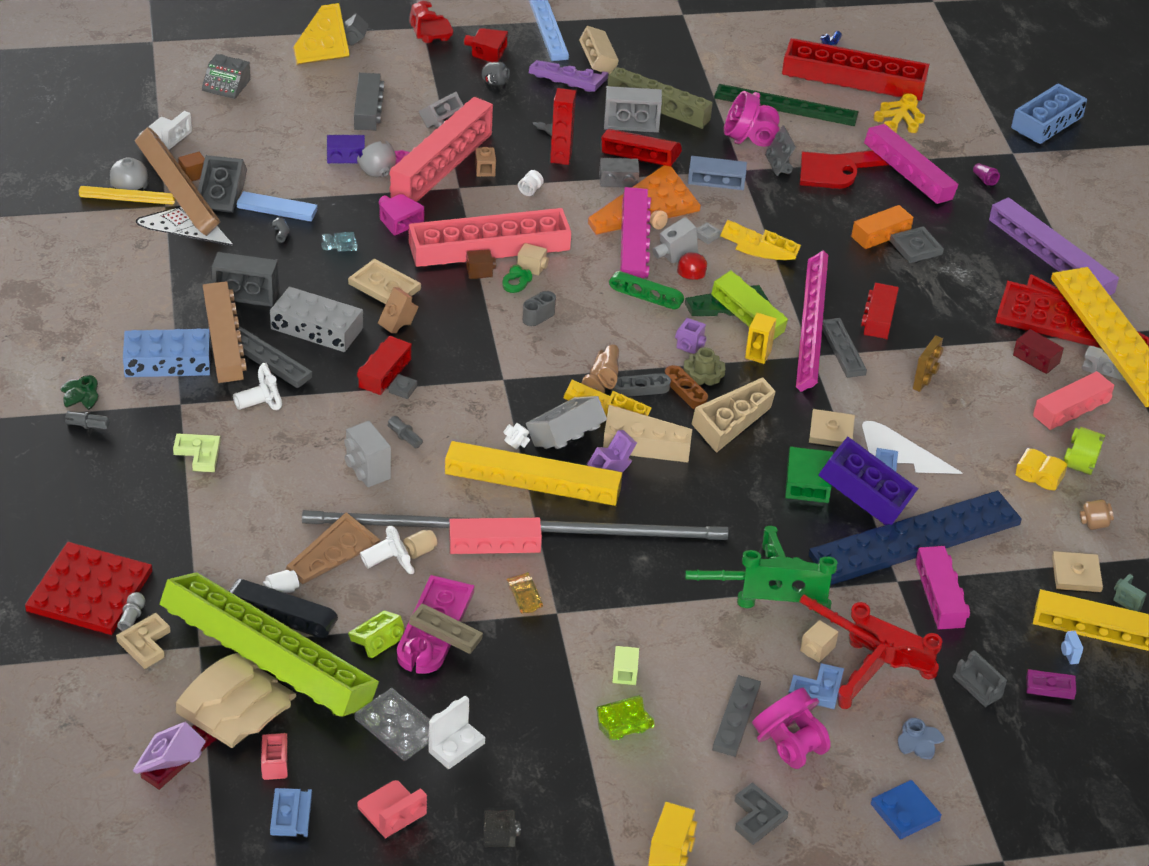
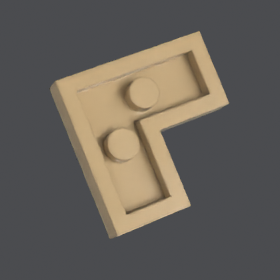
[116,613,170,669]

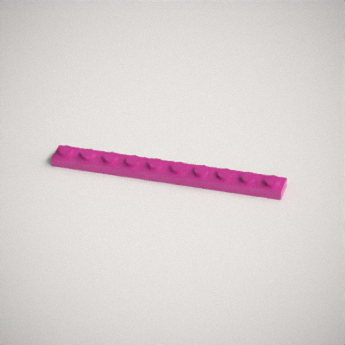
[796,250,828,392]

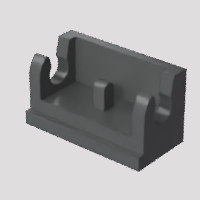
[953,650,1007,707]

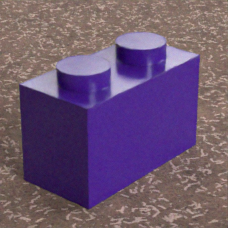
[327,135,365,164]

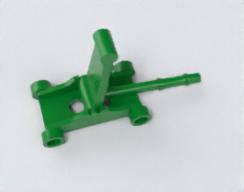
[685,526,838,614]

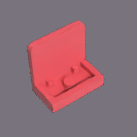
[358,780,427,838]

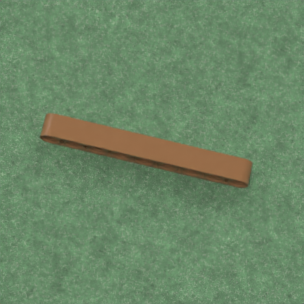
[134,127,221,236]

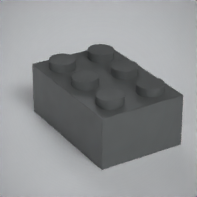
[212,252,279,307]

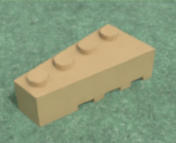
[692,378,776,453]
[603,405,692,462]

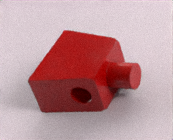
[464,28,508,62]

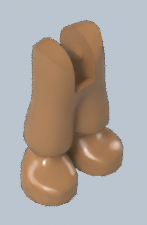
[582,344,619,393]

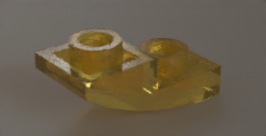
[507,572,543,614]

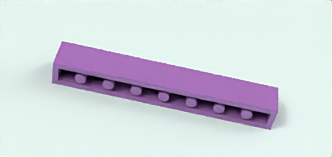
[989,197,1119,295]

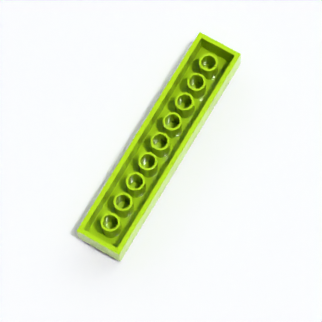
[159,572,379,717]

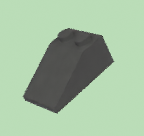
[198,155,247,213]

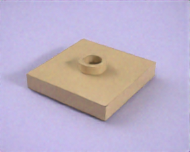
[809,409,855,447]
[1052,551,1103,592]

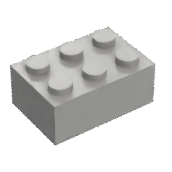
[604,86,662,133]
[526,396,607,449]

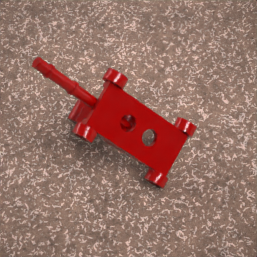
[799,595,942,709]

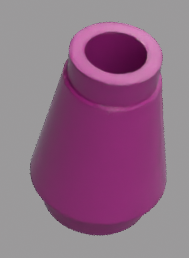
[973,163,1000,185]

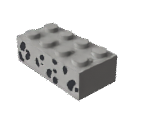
[270,287,363,352]

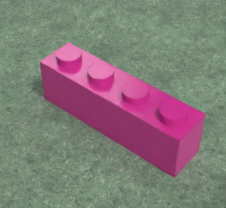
[915,546,970,629]

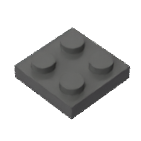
[890,226,944,263]

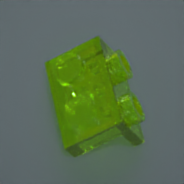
[596,695,655,740]

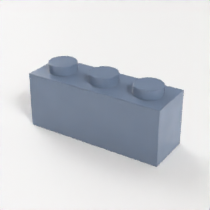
[688,156,747,190]

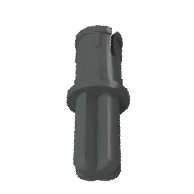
[65,411,110,429]
[387,416,423,448]

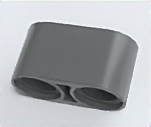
[522,291,556,326]

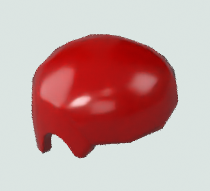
[677,252,707,280]

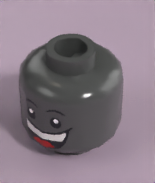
[482,62,510,85]

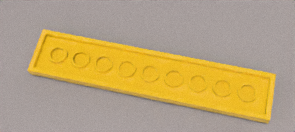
[1051,267,1149,407]

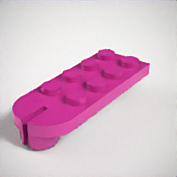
[397,575,474,674]

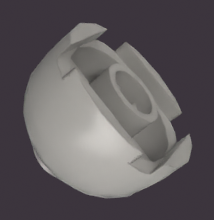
[357,141,396,177]
[110,157,149,190]

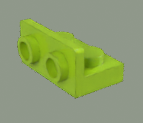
[348,610,405,658]

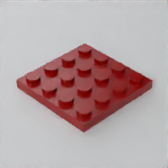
[25,542,153,635]

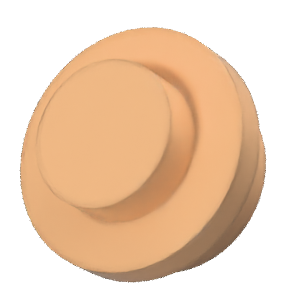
[650,210,668,230]

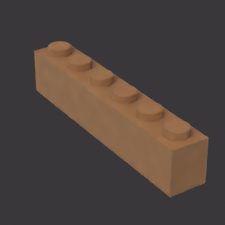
[203,281,246,383]

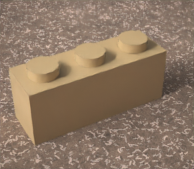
[579,26,619,74]

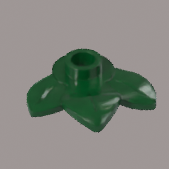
[60,375,99,410]

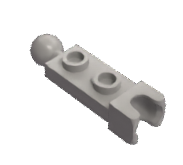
[1082,346,1127,382]

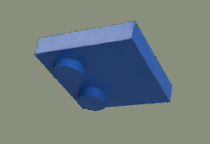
[871,780,942,840]

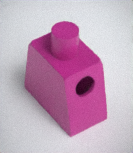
[379,194,424,236]

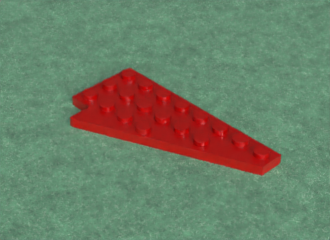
[995,274,1149,349]

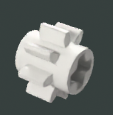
[504,423,530,449]

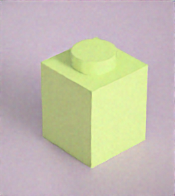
[612,646,639,685]

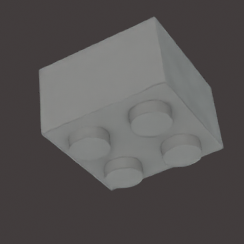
[344,421,391,487]

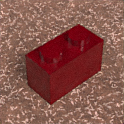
[1013,329,1064,374]

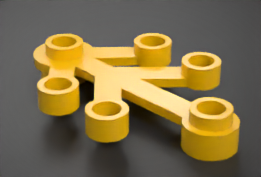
[873,94,925,133]

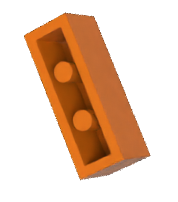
[851,205,913,249]

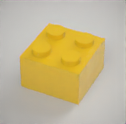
[648,802,698,866]

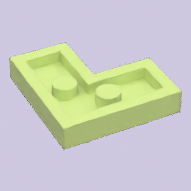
[173,434,221,472]

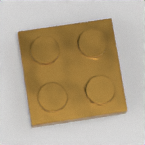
[913,335,944,392]

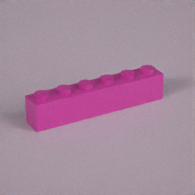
[864,124,958,204]
[620,187,651,285]

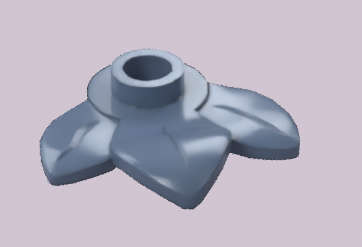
[898,718,945,759]

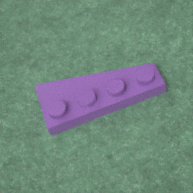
[529,60,609,92]

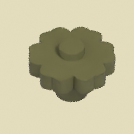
[683,347,726,385]

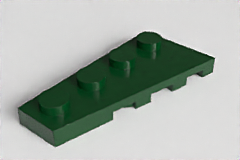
[685,285,772,316]

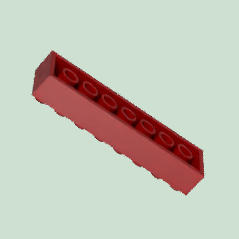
[782,38,930,101]

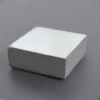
[696,222,721,244]

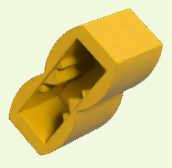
[1015,449,1067,490]

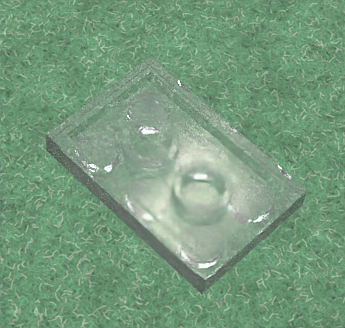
[355,688,430,761]

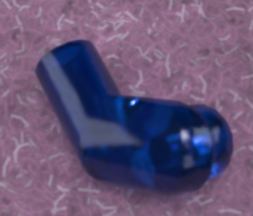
[820,31,842,45]

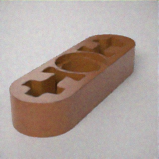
[665,365,708,409]

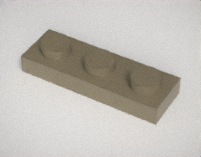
[409,603,483,654]

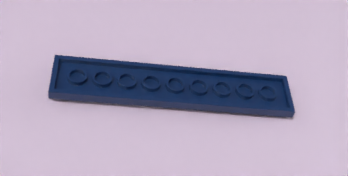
[808,490,1022,585]

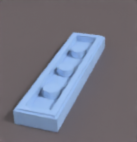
[237,191,317,221]

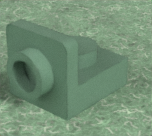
[1114,574,1146,612]

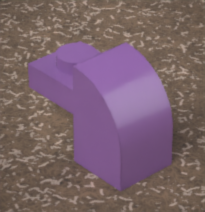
[587,430,637,472]

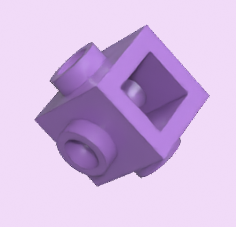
[675,318,706,354]

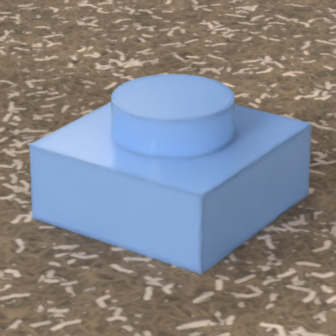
[1061,631,1083,664]

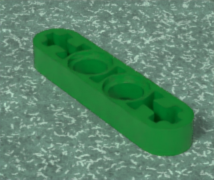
[609,271,684,310]

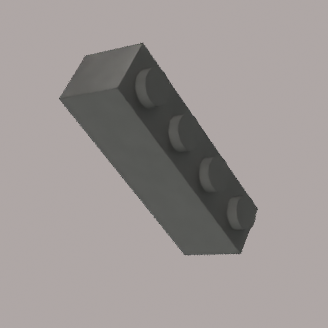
[354,73,384,131]

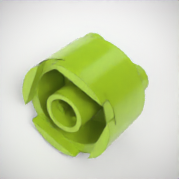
[1064,427,1106,475]

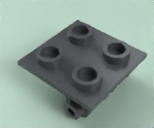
[765,125,796,176]

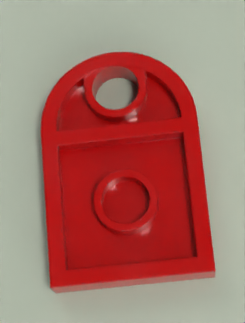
[800,151,857,189]

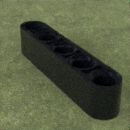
[229,579,338,638]

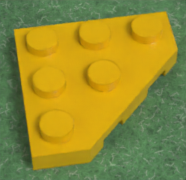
[293,3,350,65]

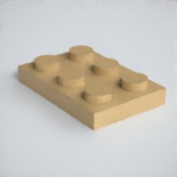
[348,259,421,304]

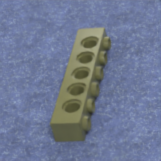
[608,67,713,129]

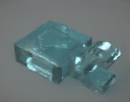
[321,232,357,252]

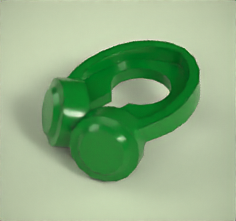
[502,264,532,293]

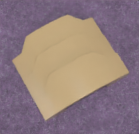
[176,653,296,748]

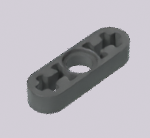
[611,373,671,397]

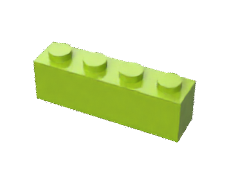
[711,270,788,340]

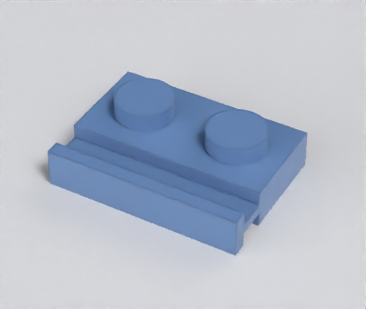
[270,788,312,836]

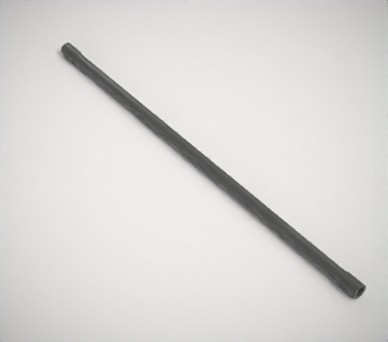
[302,510,728,540]

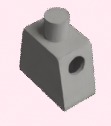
[653,217,698,263]

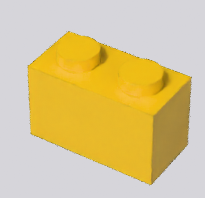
[745,313,777,364]

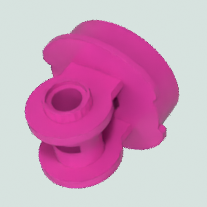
[724,91,780,147]
[752,687,830,769]

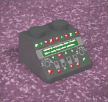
[202,54,251,99]

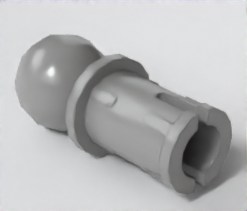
[117,592,146,631]

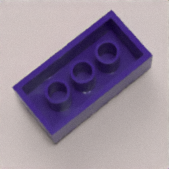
[818,436,919,525]

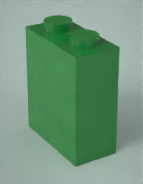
[785,447,833,503]

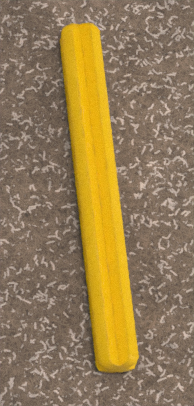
[79,186,175,205]

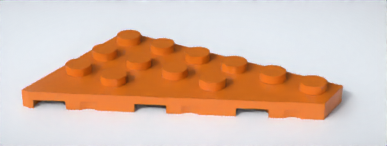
[588,165,701,235]

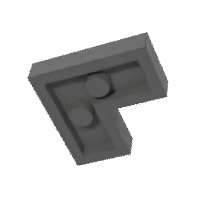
[734,782,789,845]

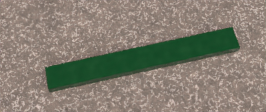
[714,84,859,126]

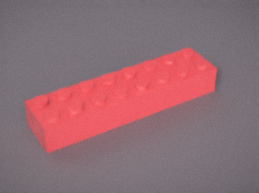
[389,97,493,202]
[409,208,571,267]

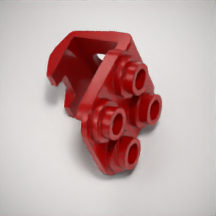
[410,1,453,43]

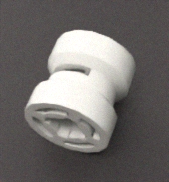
[518,170,544,196]

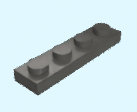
[712,675,761,757]

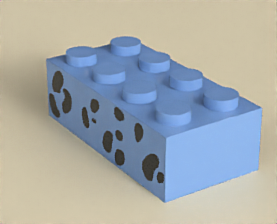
[1011,83,1087,144]
[123,329,211,377]

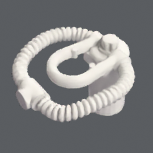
[233,363,282,410]
[360,526,415,574]

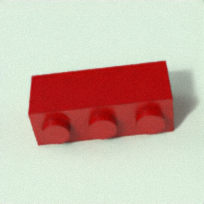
[861,283,899,339]
[357,336,412,396]

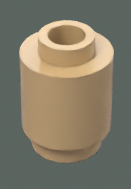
[403,530,437,559]

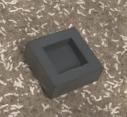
[389,374,417,399]

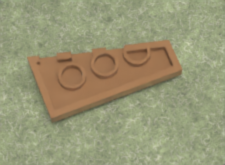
[286,512,380,584]

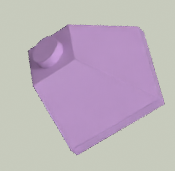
[133,722,206,774]

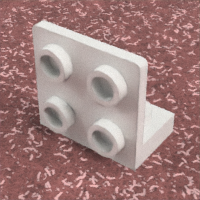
[139,111,192,150]
[429,696,485,769]

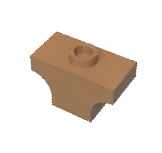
[378,287,418,333]

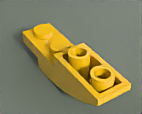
[720,219,801,260]
[563,380,651,418]

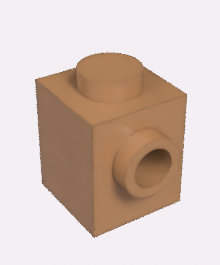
[475,147,496,177]

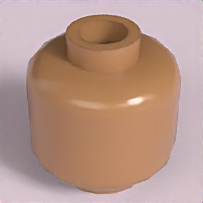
[1080,499,1114,530]

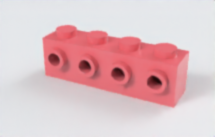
[1033,371,1114,430]
[449,518,542,554]

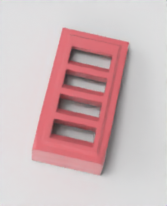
[261,733,288,780]

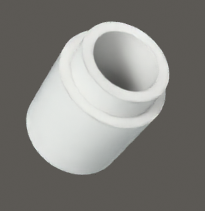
[263,570,299,594]

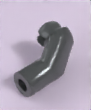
[272,217,290,243]

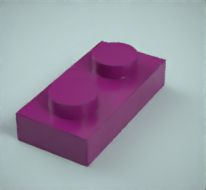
[1026,669,1076,699]

